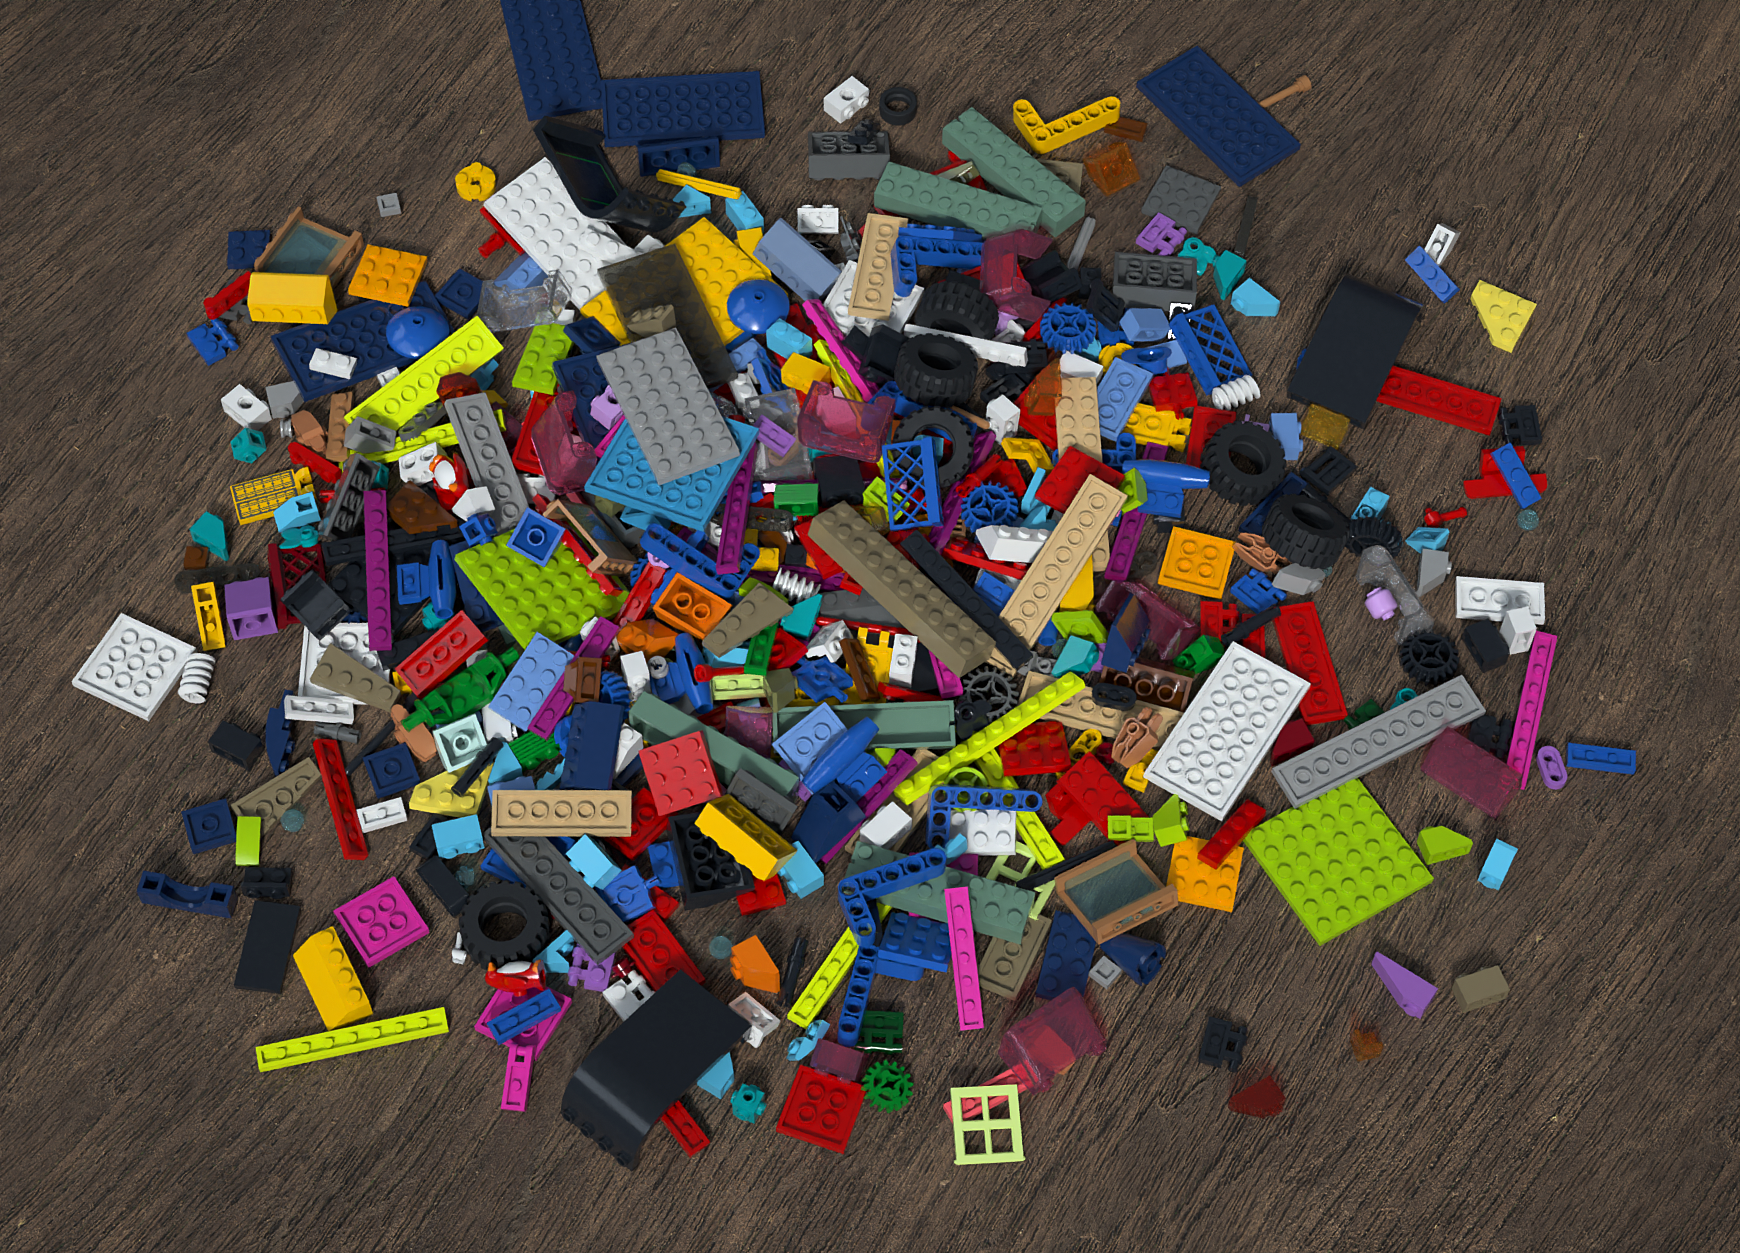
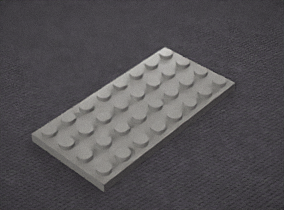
[596,327,740,485]

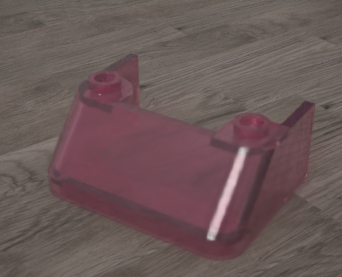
[980,229,1052,322]
[1094,579,1201,660]

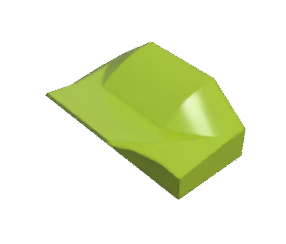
[1119,468,1148,515]
[862,477,910,526]

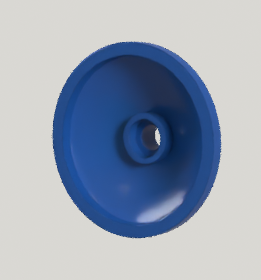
[727,279,789,334]
[386,306,450,359]

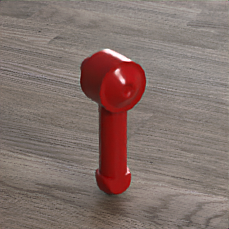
[1424,507,1467,528]

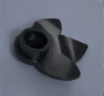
[954,700,992,741]

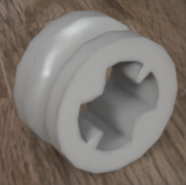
[280,419,294,438]
[647,656,669,679]

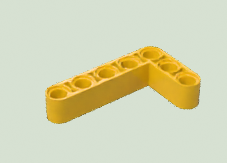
[1013,96,1120,154]

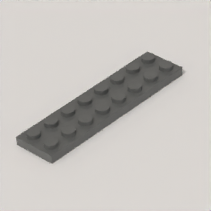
[482,827,634,966]

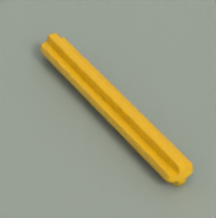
[656,169,742,200]

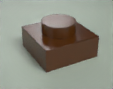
[183,546,210,570]

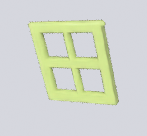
[986,841,1055,920]
[950,1084,1026,1165]

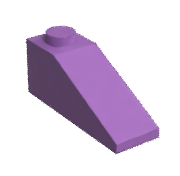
[1371,951,1438,1019]

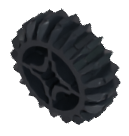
[1345,516,1403,563]
[1399,629,1460,687]

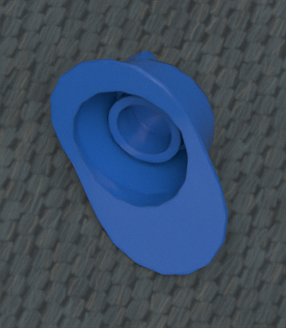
[1121,347,1172,375]

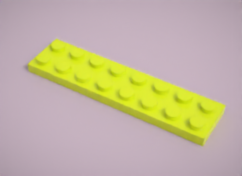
[344,316,504,432]

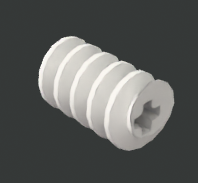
[1212,375,1260,411]
[772,567,821,604]
[178,653,216,703]

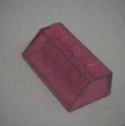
[1421,726,1522,819]

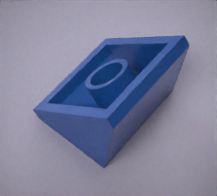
[506,507,566,567]

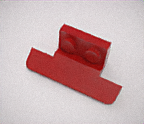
[1463,446,1548,499]
[1045,783,1091,845]

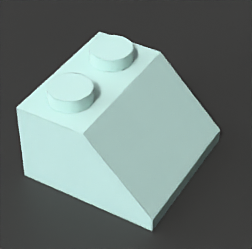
[433,713,487,773]

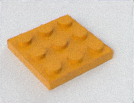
[348,244,427,307]
[1158,526,1235,600]
[1166,836,1244,912]

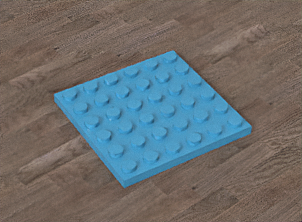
[584,416,760,532]

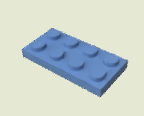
[1097,357,1153,442]
[488,632,574,732]

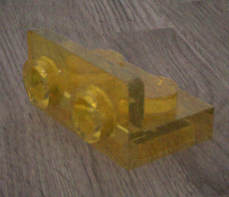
[1301,404,1350,450]

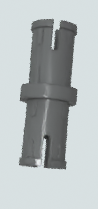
[314,721,362,744]

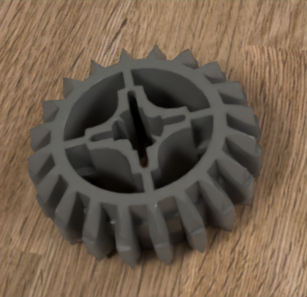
[958,666,1019,725]

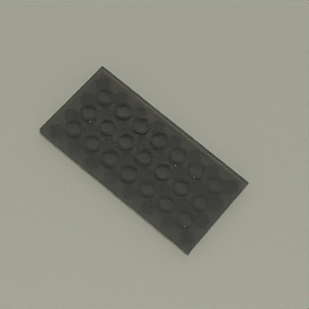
[597,244,738,389]

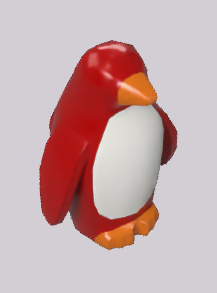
[429,453,469,498]
[485,959,546,997]

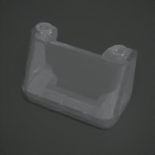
[477,269,572,333]
[742,388,814,480]
[1355,545,1434,645]

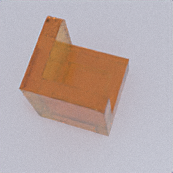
[1350,1029,1384,1062]

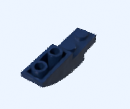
[266,690,295,777]

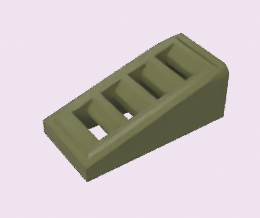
[936,161,980,184]

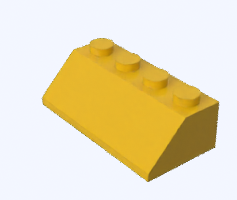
[247,272,338,324]
[694,794,798,881]
[293,926,373,1032]

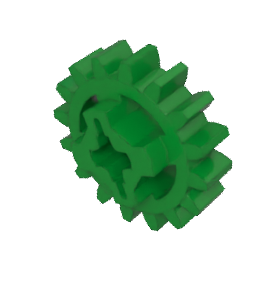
[861,1060,913,1113]

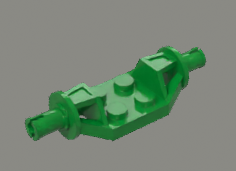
[401,647,520,733]

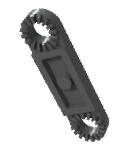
[398,395,454,442]

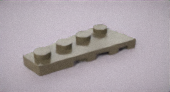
[702,582,794,658]
[310,643,401,713]
[231,757,322,839]

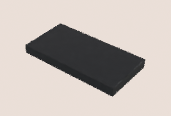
[234,901,301,994]

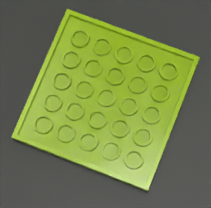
[454,522,630,650]
[1243,778,1434,946]

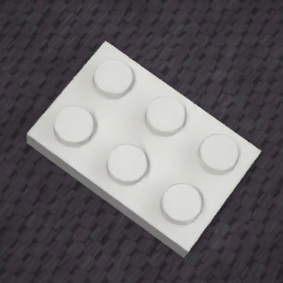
[949,810,1017,856]

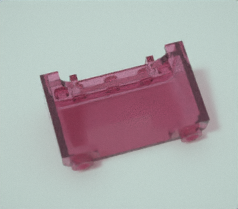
[797,380,896,463]
[531,390,597,495]
[997,987,1107,1096]

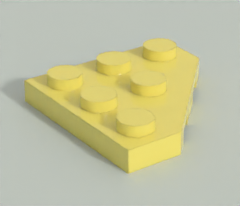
[1470,280,1537,353]
[409,763,494,818]

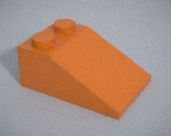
[652,572,732,640]

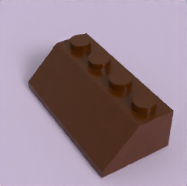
[1100,657,1196,712]

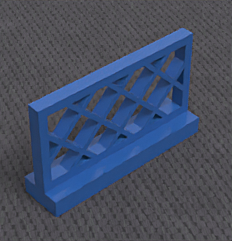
[1168,304,1252,396]
[882,437,944,531]

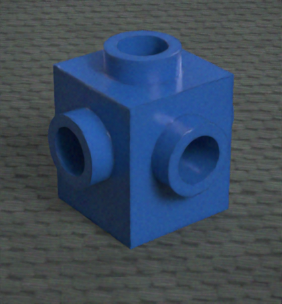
[459,513,498,546]

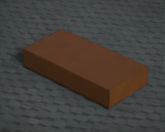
[1104,117,1148,142]

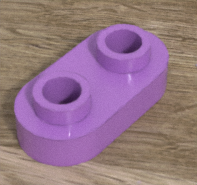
[1536,746,1567,790]

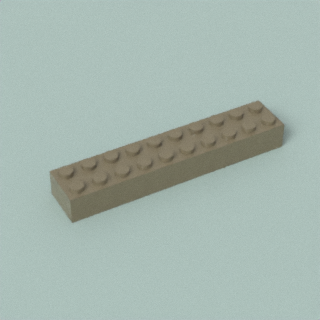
[808,501,996,678]

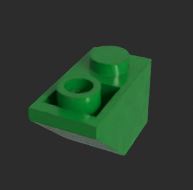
[1172,635,1226,675]

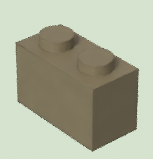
[1451,965,1510,1013]

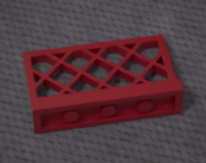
[267,543,326,629]

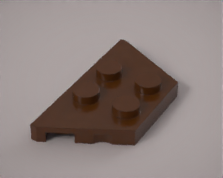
[386,480,458,534]

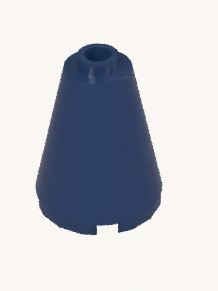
[1100,932,1166,986]

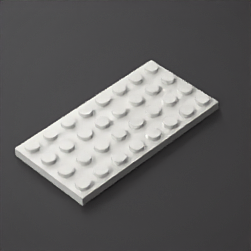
[483,157,642,310]
[1143,641,1311,821]

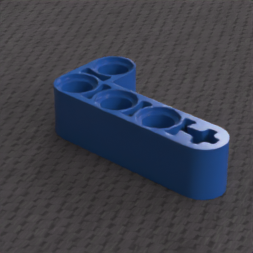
[1052,433,1136,474]

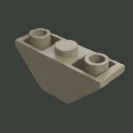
[626,304,676,338]

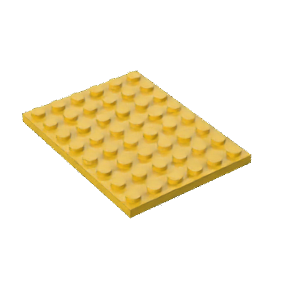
[580,217,788,367]

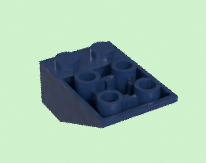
[791,781,866,863]

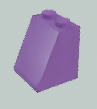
[225,577,278,640]

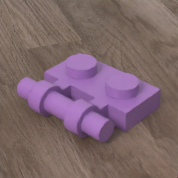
[1136,212,1187,256]
[568,943,617,992]

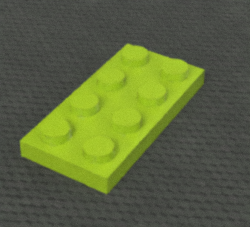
[512,320,574,395]

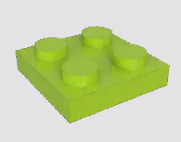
[1051,610,1109,644]

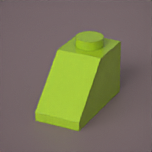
[1416,826,1473,865]

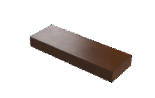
[839,638,881,702]

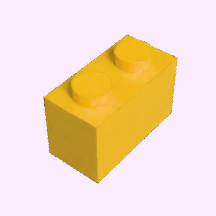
[781,352,831,396]

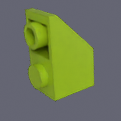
[1153,794,1190,847]

